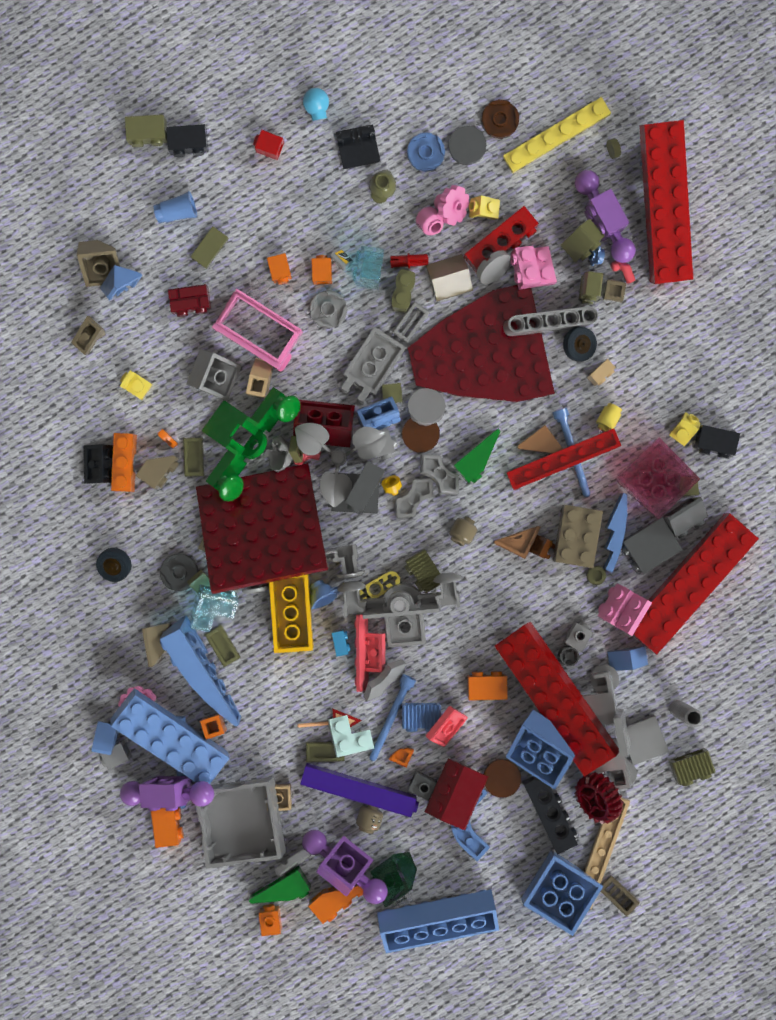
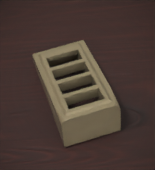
[600,875,640,917]

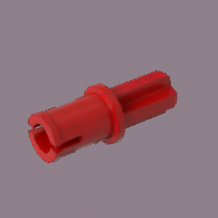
[390,253,429,269]

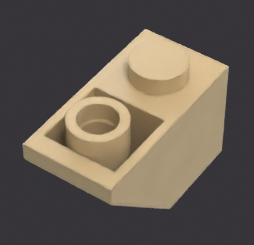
[246,358,273,399]

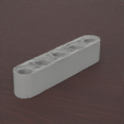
[503,306,598,336]

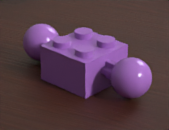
[575,170,636,263]
[120,776,214,811]
[302,830,388,904]

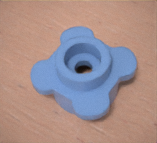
[589,246,605,266]

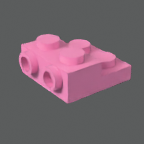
[510,246,557,290]
[597,583,652,636]

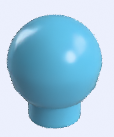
[303,88,329,121]

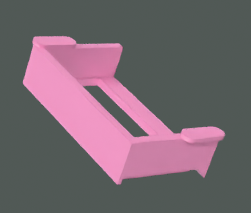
[212,288,303,372]

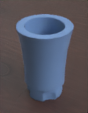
[153,191,197,224]

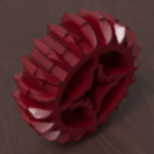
[574,772,624,824]

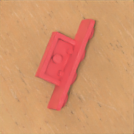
[354,614,385,692]

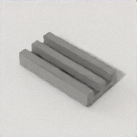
[392,301,430,344]

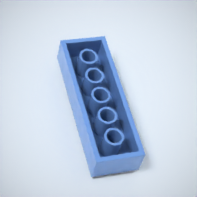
[110,688,230,784]
[377,890,499,953]

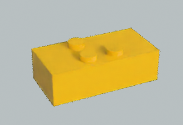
[269,574,314,653]

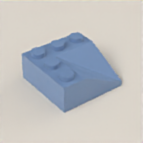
[506,710,575,790]
[521,850,604,936]

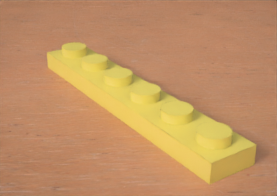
[503,97,611,173]

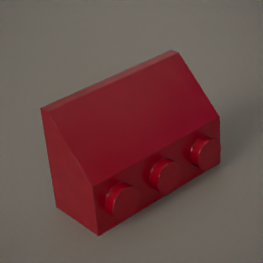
[293,400,355,448]
[424,758,489,830]

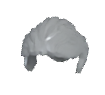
[263,436,293,472]

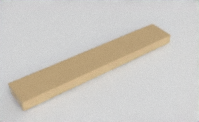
[584,797,630,909]

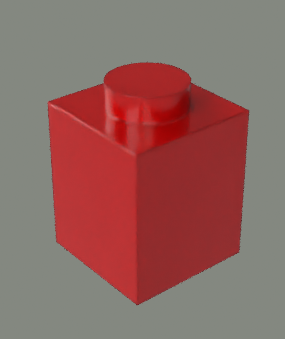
[253,129,284,160]

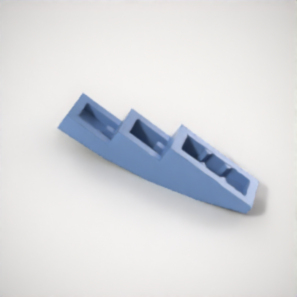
[603,493,627,573]

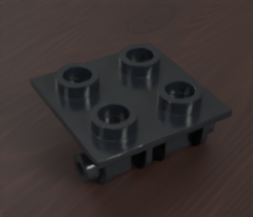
[336,124,381,170]

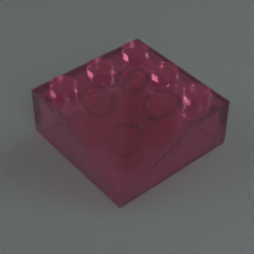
[615,437,700,520]

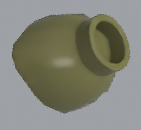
[369,170,396,204]

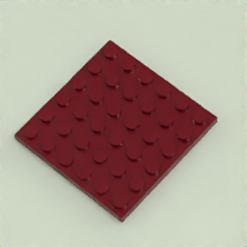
[196,463,328,594]

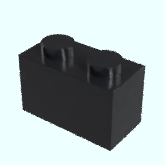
[166,124,209,157]
[694,425,740,459]

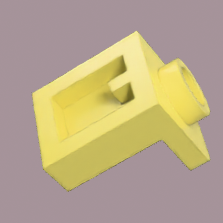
[120,370,153,400]

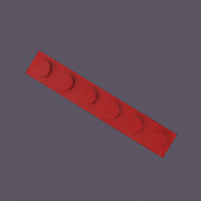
[506,428,621,490]

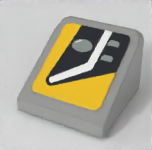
[330,249,354,271]

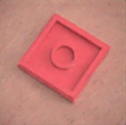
[426,706,468,747]

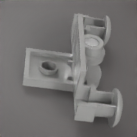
[337,572,462,647]

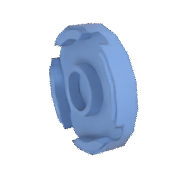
[407,132,445,172]

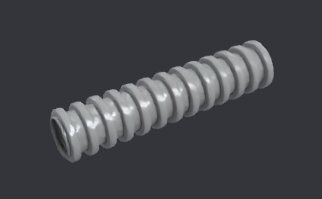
[669,700,703,727]

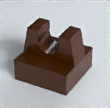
[529,535,556,559]

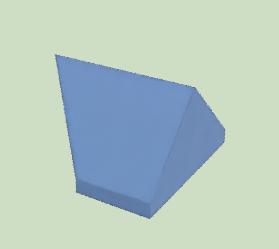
[100,265,143,301]

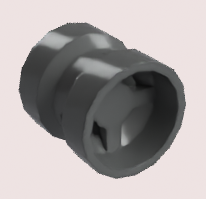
[558,645,579,666]

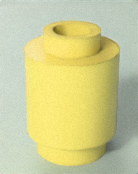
[596,403,622,432]

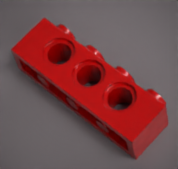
[464,206,539,274]

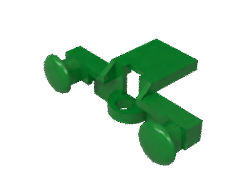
[201,387,300,502]

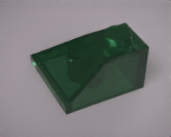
[370,852,417,907]

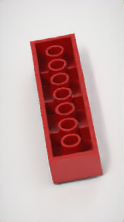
[639,120,693,284]
[633,513,759,655]
[495,621,619,777]

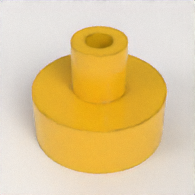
[381,475,402,496]

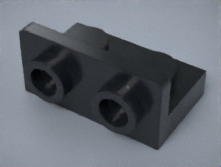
[84,444,113,484]

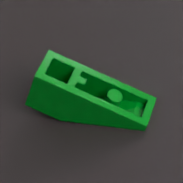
[453,428,500,484]
[248,866,311,904]

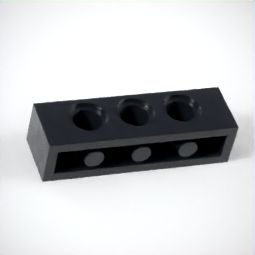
[522,776,579,855]

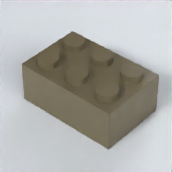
[553,505,603,568]

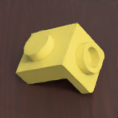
[469,195,500,220]
[669,412,701,446]

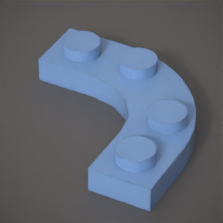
[451,788,490,862]

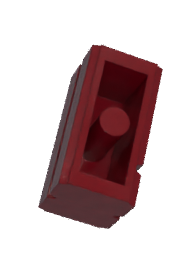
[168,284,211,317]

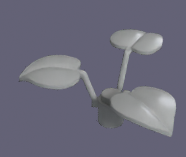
[295,423,387,507]

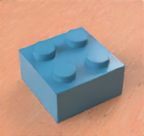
[332,629,351,657]

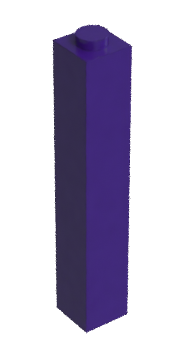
[300,763,419,817]

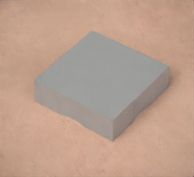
[196,777,286,869]

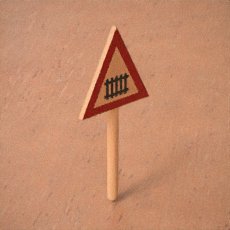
[297,708,362,728]

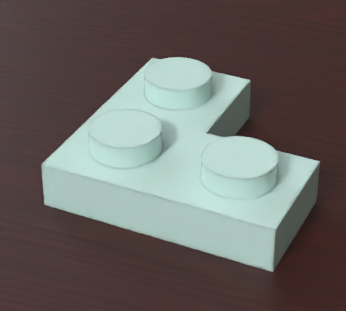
[328,715,374,757]

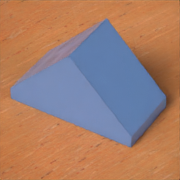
[607,646,648,671]
[92,721,120,755]

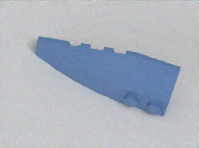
[160,615,241,727]

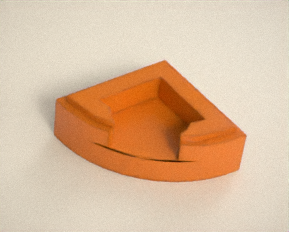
[157,429,178,448]
[389,748,414,767]

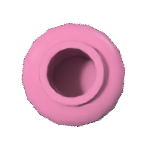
[416,206,444,236]

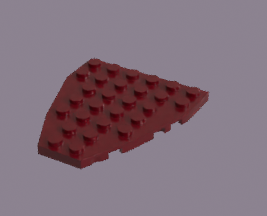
[408,285,555,402]

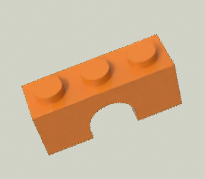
[111,433,137,492]

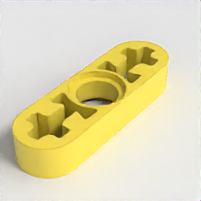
[359,571,400,599]

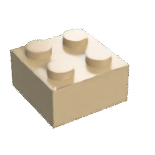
[587,359,616,386]
[266,784,292,811]

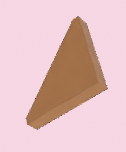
[517,425,563,453]
[493,526,541,559]

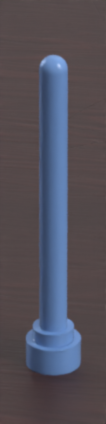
[552,408,590,497]
[370,674,416,761]

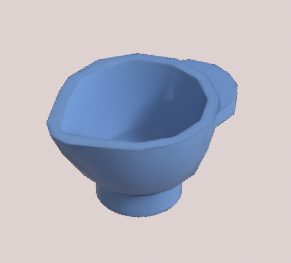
[310,580,339,609]

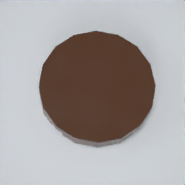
[481,99,519,139]
[402,418,440,453]
[484,759,521,798]

